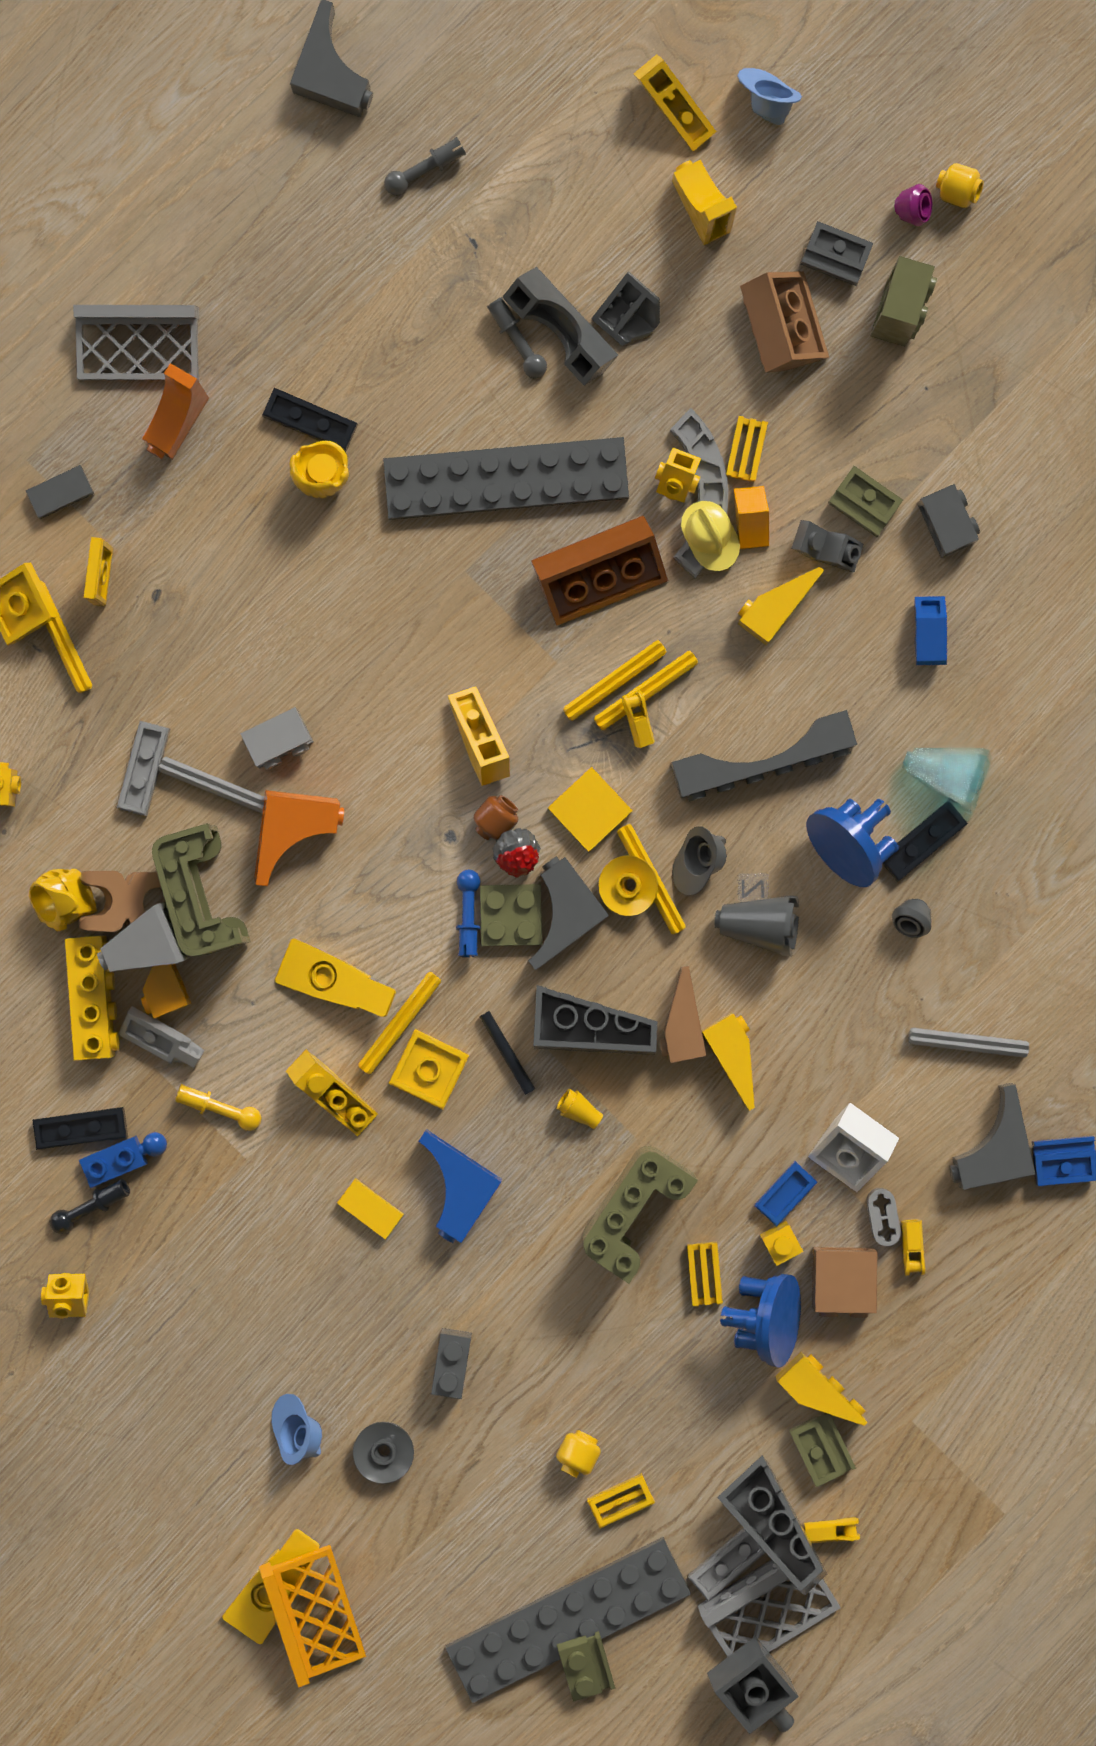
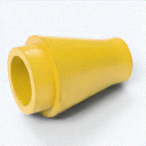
[556,1089,603,1129]

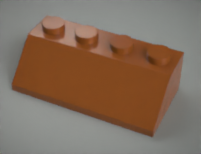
[531,515,668,626]

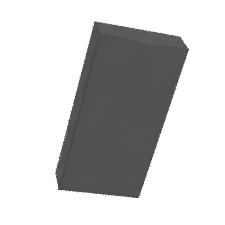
[26,465,95,519]

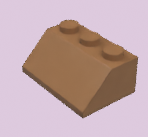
[740,271,829,373]

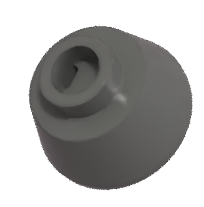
[891,899,932,938]

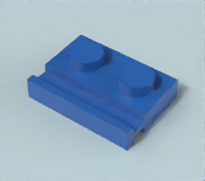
[1032,1136,1096,1186]

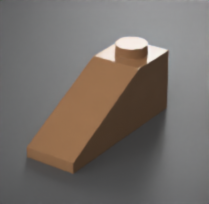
[659,966,706,1063]

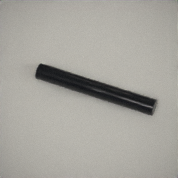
[479,1011,535,1095]

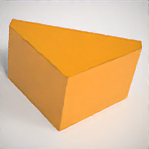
[733,486,769,549]

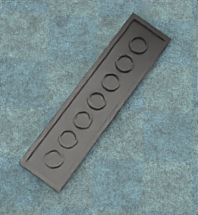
[383,437,629,520]
[446,1537,691,1703]

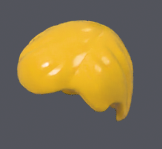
[289,441,349,498]

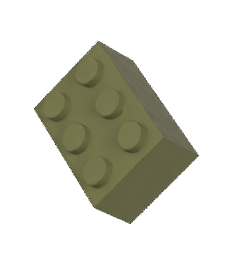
[870,256,937,347]

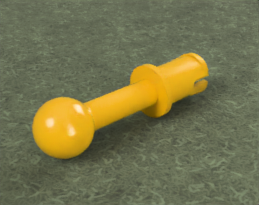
[175,1084,262,1131]

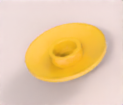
[599,855,658,916]

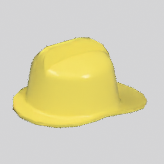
[681,501,740,571]

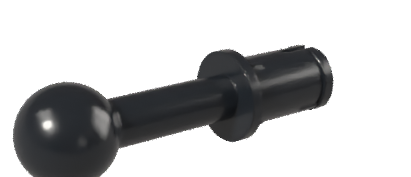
[50,1179,130,1234]

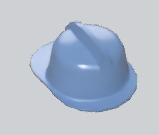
[737,68,802,125]
[271,1394,322,1465]

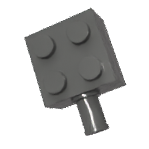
[707,1636,799,1734]

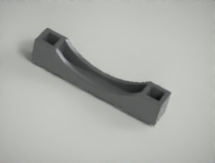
[671,710,857,802]

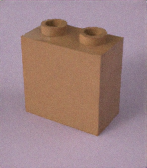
[812,1247,877,1318]

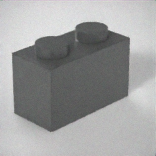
[917,484,980,558]
[431,1328,472,1399]

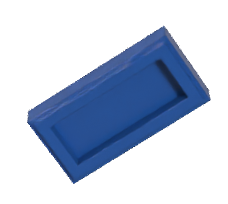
[754,1161,818,1227]

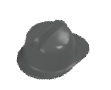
[672,826,727,895]

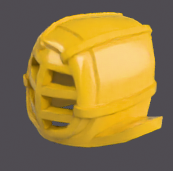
[29,868,97,931]

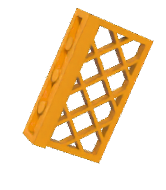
[259,1545,367,1688]

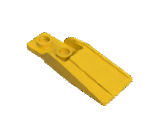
[275,938,396,1017]
[222,1529,320,1645]

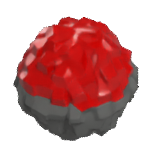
[493,828,541,878]

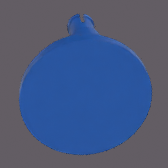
[806,799,899,887]
[720,1274,801,1368]

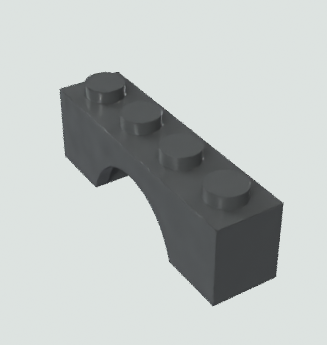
[502,267,618,386]

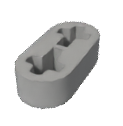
[867,1188,901,1246]

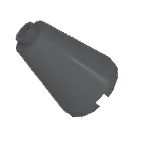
[715,896,799,957]

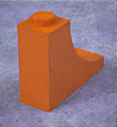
[142,363,209,460]
[254,790,344,886]

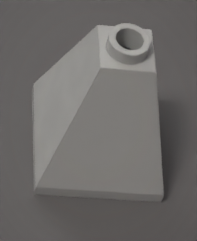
[97,902,191,971]

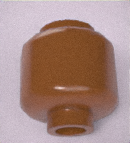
[474,795,518,840]

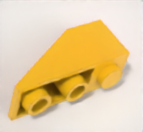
[286,1049,378,1136]
[775,1352,868,1426]

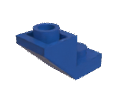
[914,596,947,665]

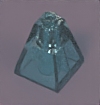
[903,748,992,816]

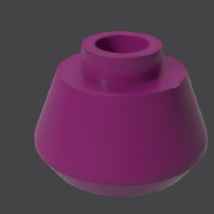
[894,184,933,227]

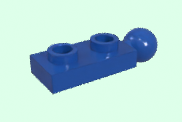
[79,1132,167,1188]

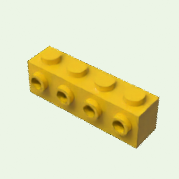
[65,936,120,1060]

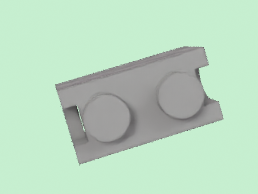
[240,707,314,770]

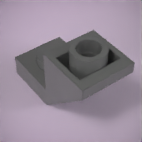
[791,520,864,572]

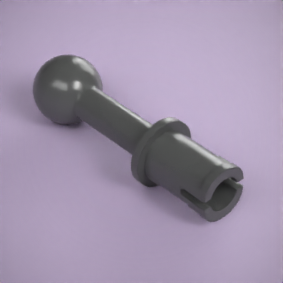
[384,137,466,196]
[487,297,547,378]

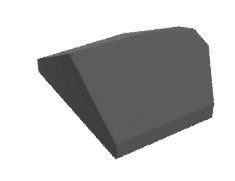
[591,272,660,345]

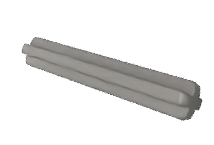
[159,757,264,813]
[908,1028,1029,1057]

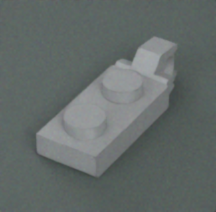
[119,1006,204,1068]

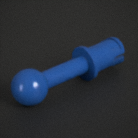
[456,869,481,958]

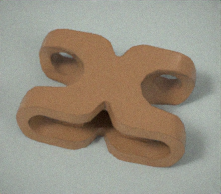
[79,871,161,932]

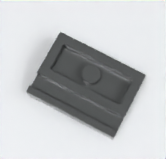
[800,221,873,286]

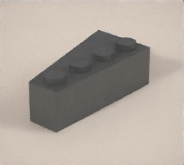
[533,985,658,1055]
[717,1455,827,1595]

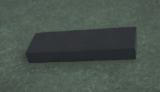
[262,388,358,452]
[882,800,968,882]
[32,1107,128,1150]

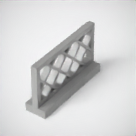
[73,305,199,380]
[697,1560,841,1657]

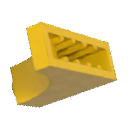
[672,160,737,245]

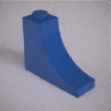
[418,1129,502,1243]

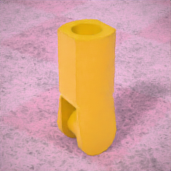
[622,690,655,748]
[901,1219,925,1276]
[804,1517,860,1543]

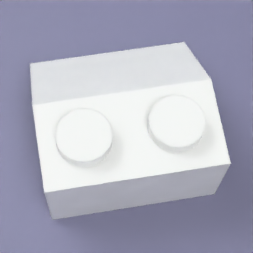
[808,1103,899,1192]

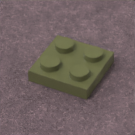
[480,884,542,946]

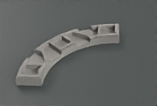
[670,408,728,579]

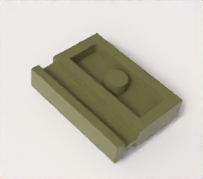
[828,466,903,537]
[789,1413,856,1487]
[557,1631,616,1702]

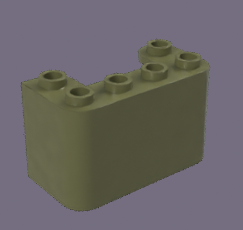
[152,823,251,956]
[583,1146,698,1284]

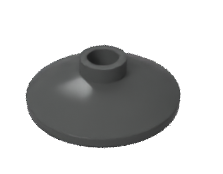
[353,1422,414,1483]

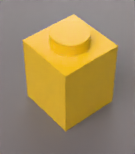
[760,1221,804,1266]

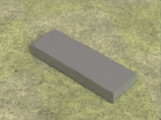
[117,721,170,816]
[688,1528,766,1601]

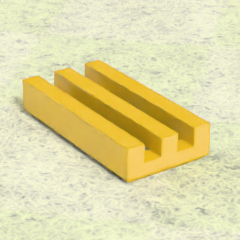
[726,416,768,482]
[687,1242,723,1306]
[587,1473,655,1528]

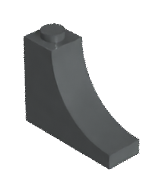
[290,0,373,117]
[528,856,609,970]
[950,1083,1035,1190]

